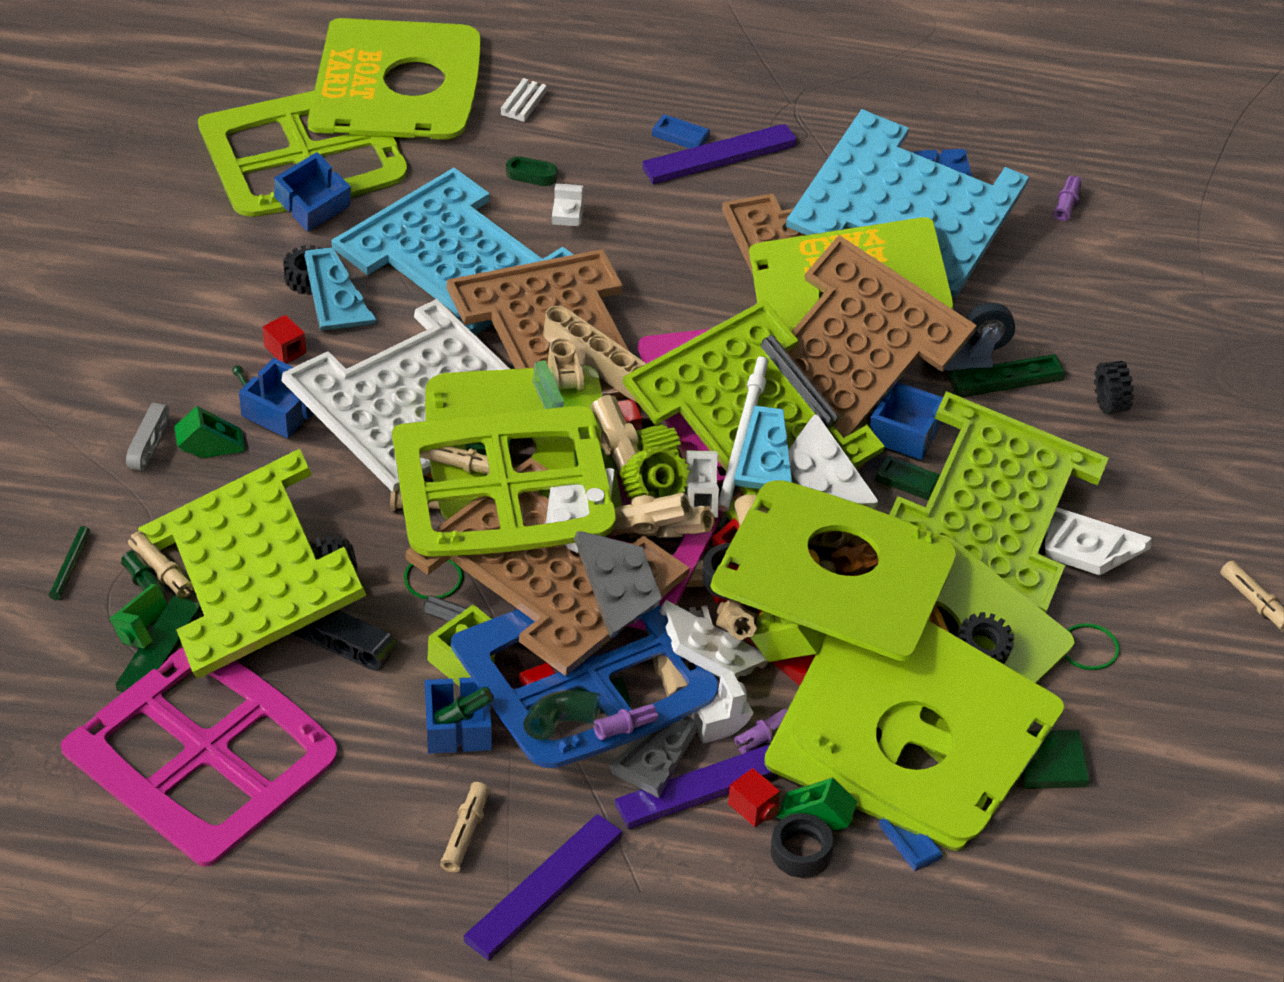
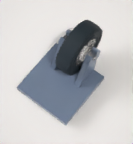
[936,303,1015,371]

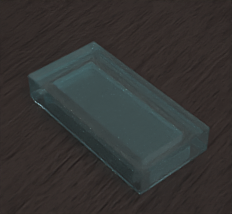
[533,360,564,409]

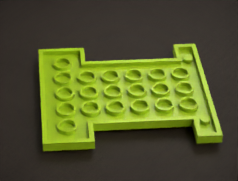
[622,300,885,521]
[889,391,1109,613]
[138,449,367,679]

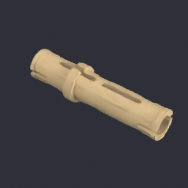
[420,446,490,474]
[128,531,194,599]
[1221,560,1284,632]
[440,782,491,873]

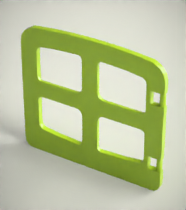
[198,91,407,217]
[392,406,615,557]
[764,634,988,851]

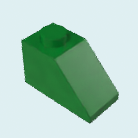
[174,406,245,458]
[777,777,858,831]

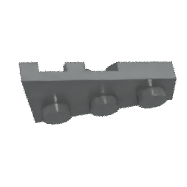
[610,716,698,798]

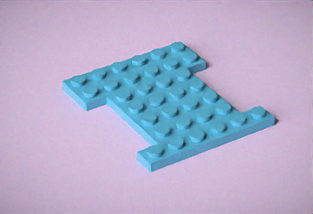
[786,109,1029,298]
[331,168,574,335]

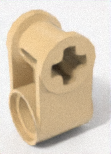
[547,338,584,393]

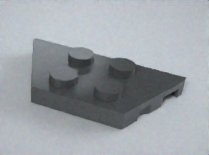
[574,531,662,638]

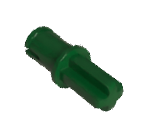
[121,550,165,594]
[434,687,494,724]

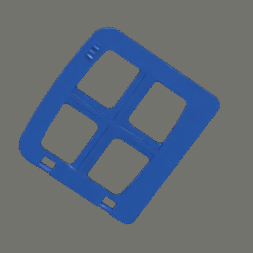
[451,604,718,768]

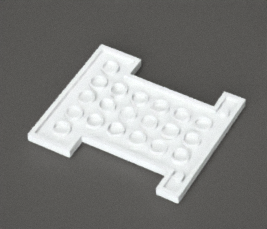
[281,299,510,492]

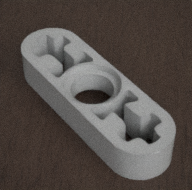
[126,402,170,471]

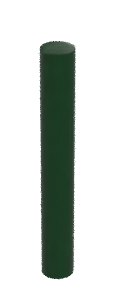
[49,526,91,600]

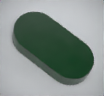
[506,156,558,186]

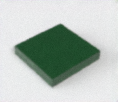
[1022,730,1089,789]

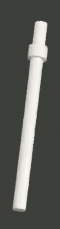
[718,357,769,511]

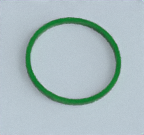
[404,560,462,600]
[1064,623,1119,670]

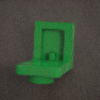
[109,584,168,648]

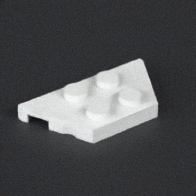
[788,414,878,509]
[546,468,614,553]
[1045,507,1152,575]
[660,600,768,679]

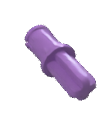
[1053,175,1082,221]
[594,704,658,740]
[734,709,787,754]

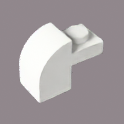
[552,183,584,226]
[685,451,719,517]
[691,671,753,744]

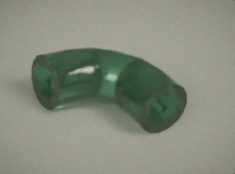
[523,690,601,740]

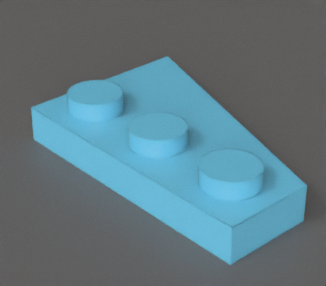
[305,247,376,331]
[734,406,792,489]

